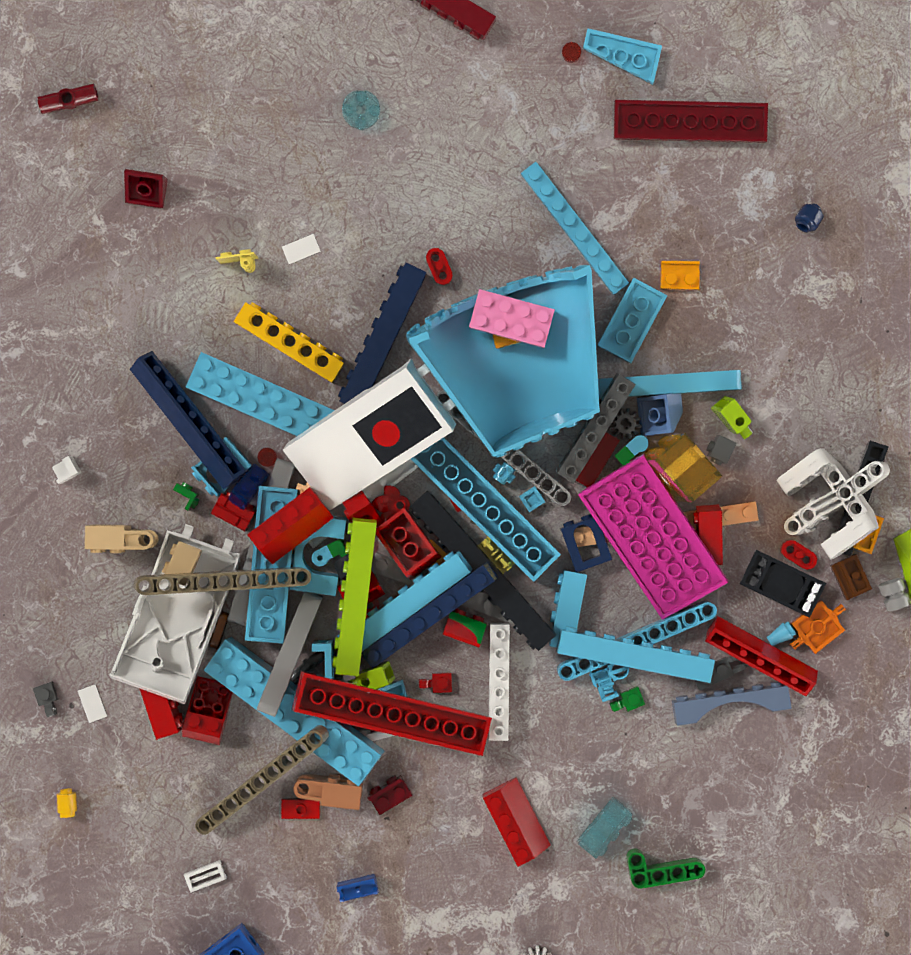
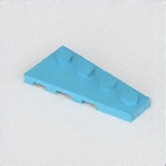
[583,28,662,85]

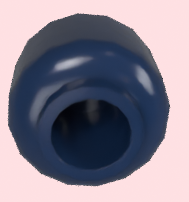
[795,203,824,233]

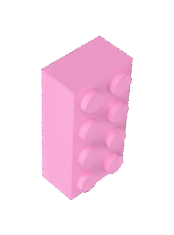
[469,289,555,348]

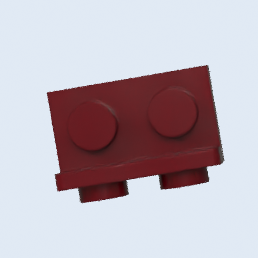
[367,775,413,815]

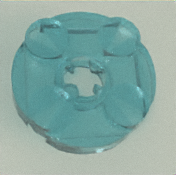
[342,90,381,130]

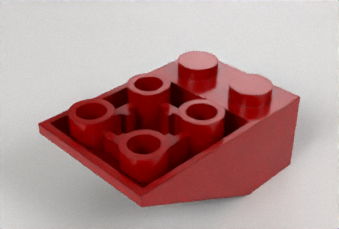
[182,676,233,745]

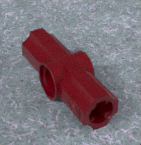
[37,84,99,114]

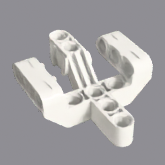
[776,448,890,560]

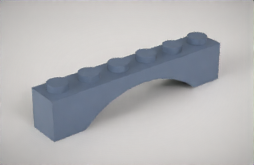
[672,681,792,726]

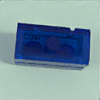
[228,464,269,510]

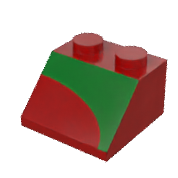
[443,608,487,648]

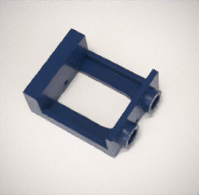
[560,514,612,572]

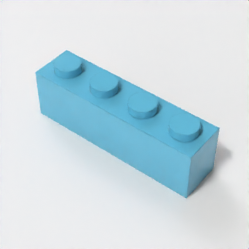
[549,570,587,648]

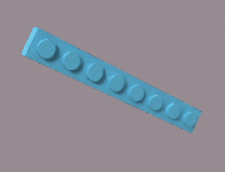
[521,162,629,295]

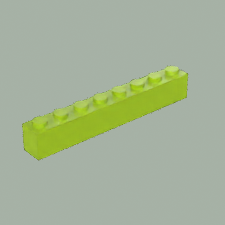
[332,518,377,676]

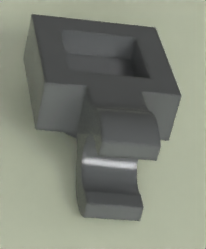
[33,681,59,718]

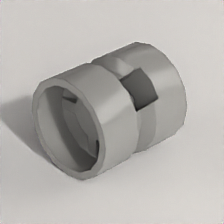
[878,578,911,611]

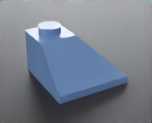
[637,393,683,436]

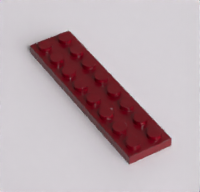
[613,100,768,143]

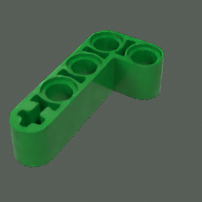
[626,848,706,889]

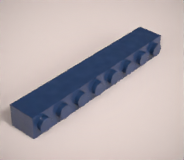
[338,262,427,404]
[130,351,246,490]
[361,562,498,669]

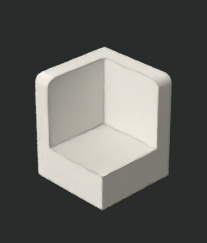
[52,456,82,484]

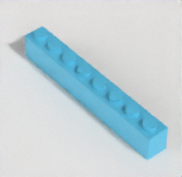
[338,551,473,651]
[556,626,715,683]

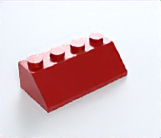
[247,487,334,564]
[482,777,551,867]

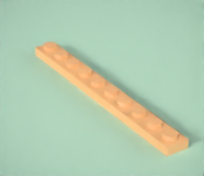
[574,501,759,547]

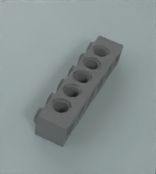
[556,373,636,483]

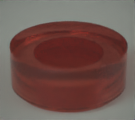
[562,42,581,63]
[257,448,277,467]

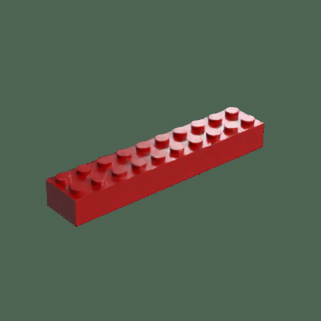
[292,671,492,756]

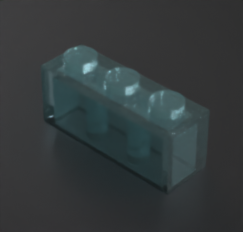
[577,797,633,859]

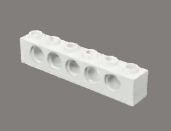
[488,623,510,741]

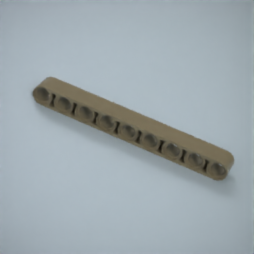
[134,567,311,595]
[195,725,329,835]

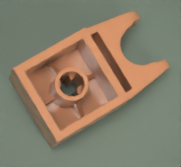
[294,773,364,810]

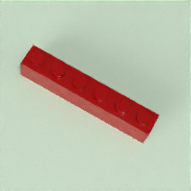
[705,616,818,696]

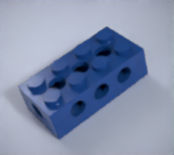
[199,923,265,955]

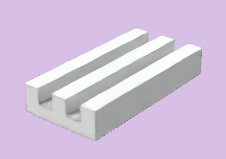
[184,860,227,893]

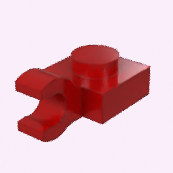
[419,672,452,693]

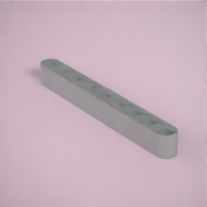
[436,390,571,506]
[227,458,295,627]

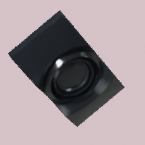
[739,550,826,618]

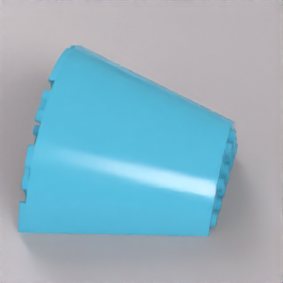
[406,265,600,458]

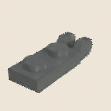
[695,656,747,690]

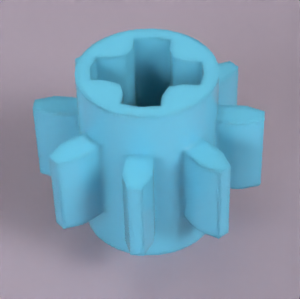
[493,462,516,485]

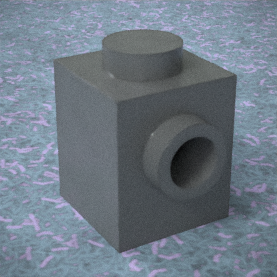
[706,435,737,466]

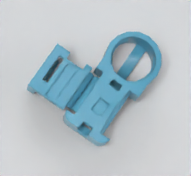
[589,664,629,702]

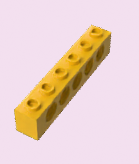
[233,302,345,383]

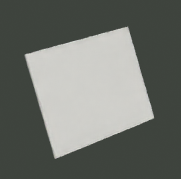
[282,234,321,264]
[78,685,107,723]

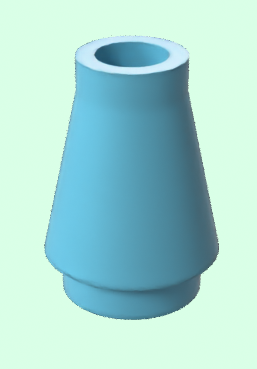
[767,621,797,646]

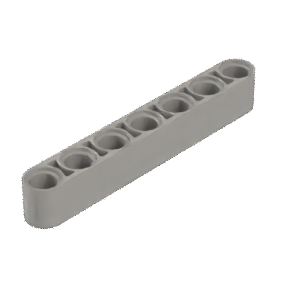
[257,592,323,717]

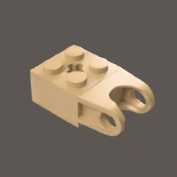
[85,525,159,553]

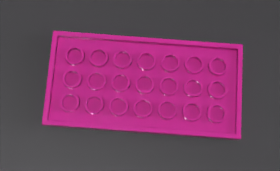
[578,454,728,620]

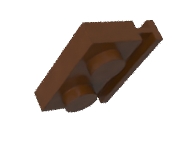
[830,554,872,600]

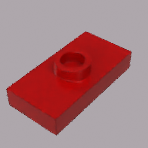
[281,798,320,819]

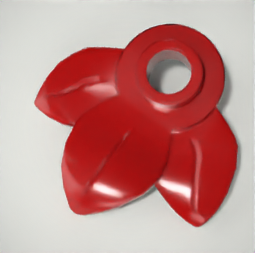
[371,485,410,523]

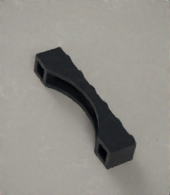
[837,440,889,556]

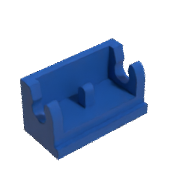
[336,874,379,903]

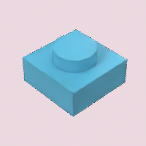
[519,486,545,512]

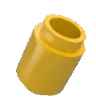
[56,788,77,818]

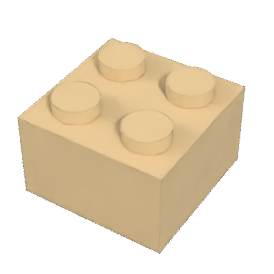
[162,541,203,586]

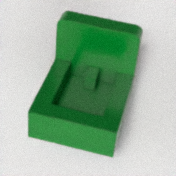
[173,482,200,511]

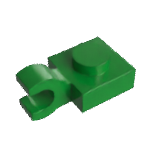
[609,686,645,712]

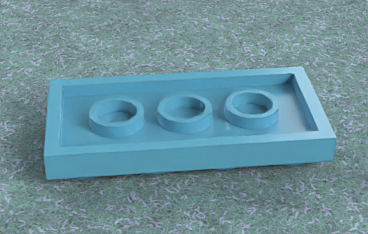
[597,278,667,364]

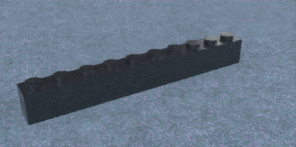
[410,491,557,651]

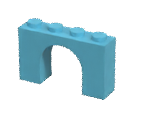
[290,516,347,596]

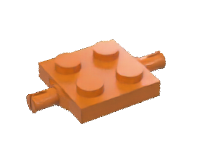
[790,600,846,654]

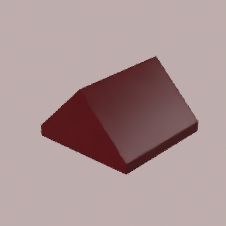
[124,169,168,208]

